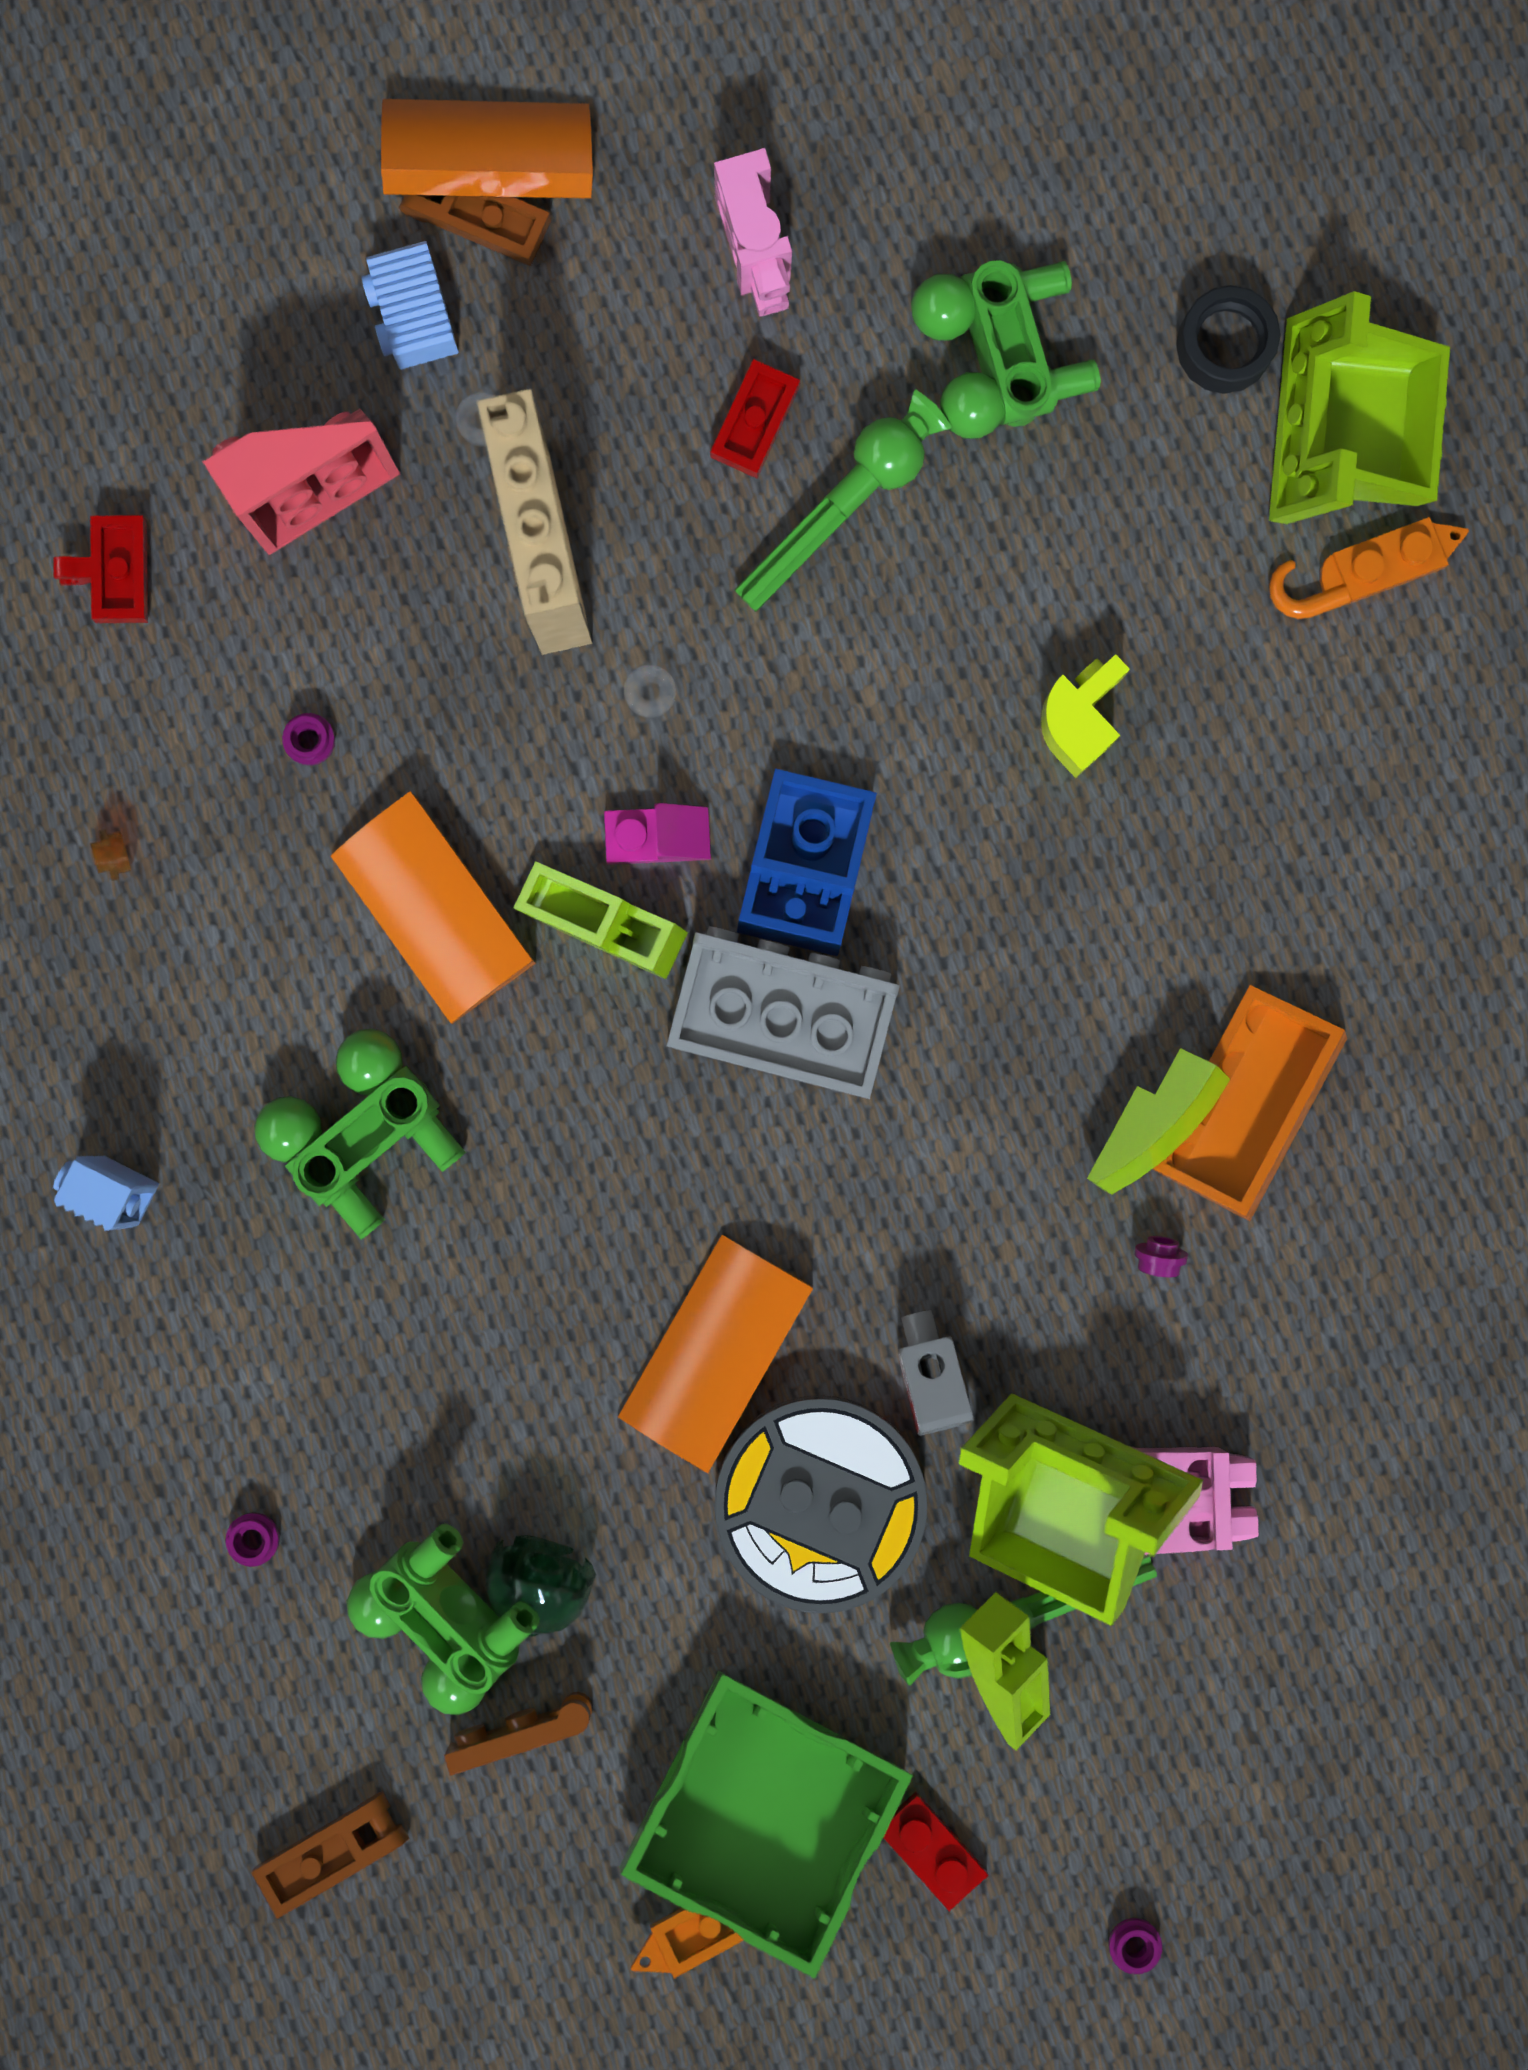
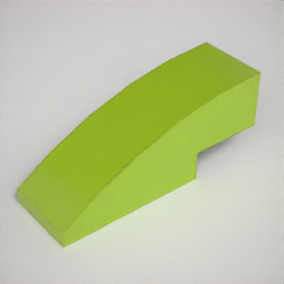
[514,861,688,979]
[1087,1048,1230,1195]
[960,1592,1050,1750]

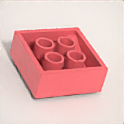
[203,409,400,555]

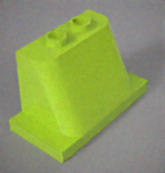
[1269,291,1450,524]
[959,1393,1203,1626]

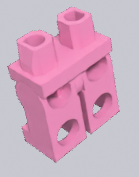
[714,148,792,317]
[1132,1447,1259,1555]

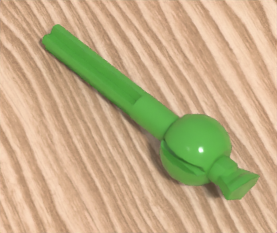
[734,389,952,612]
[890,1555,1157,1685]

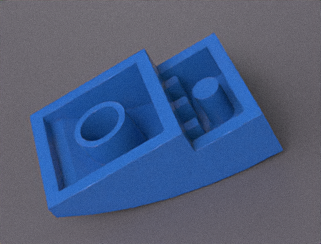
[737,769,877,956]

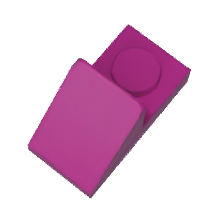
[604,803,711,865]

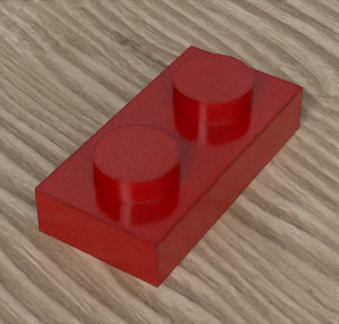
[710,359,800,479]
[883,1792,989,1912]

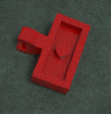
[53,515,148,623]

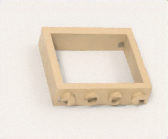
[477,389,592,655]

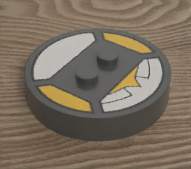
[715,1395,927,1613]

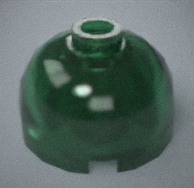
[485,1535,596,1637]

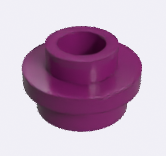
[282,713,335,766]
[1134,1236,1188,1278]
[225,1512,280,1567]
[1108,1918,1162,1974]

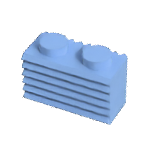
[361,241,459,369]
[53,1155,159,1231]

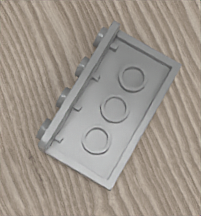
[667,926,900,1099]

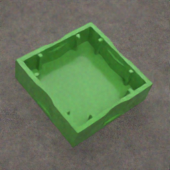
[619,1671,913,1979]

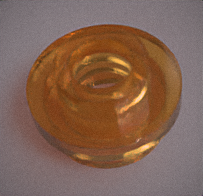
[90,829,131,881]

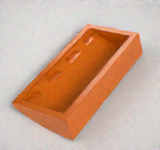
[381,99,593,199]
[331,791,536,1024]
[1153,985,1348,1222]
[618,1234,813,1473]

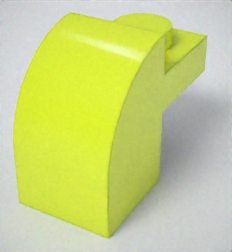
[1041,654,1130,778]

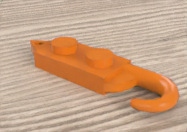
[1269,517,1469,619]
[631,1908,744,1979]

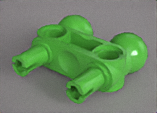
[911,260,1101,439]
[254,1028,466,1240]
[346,1524,540,1715]

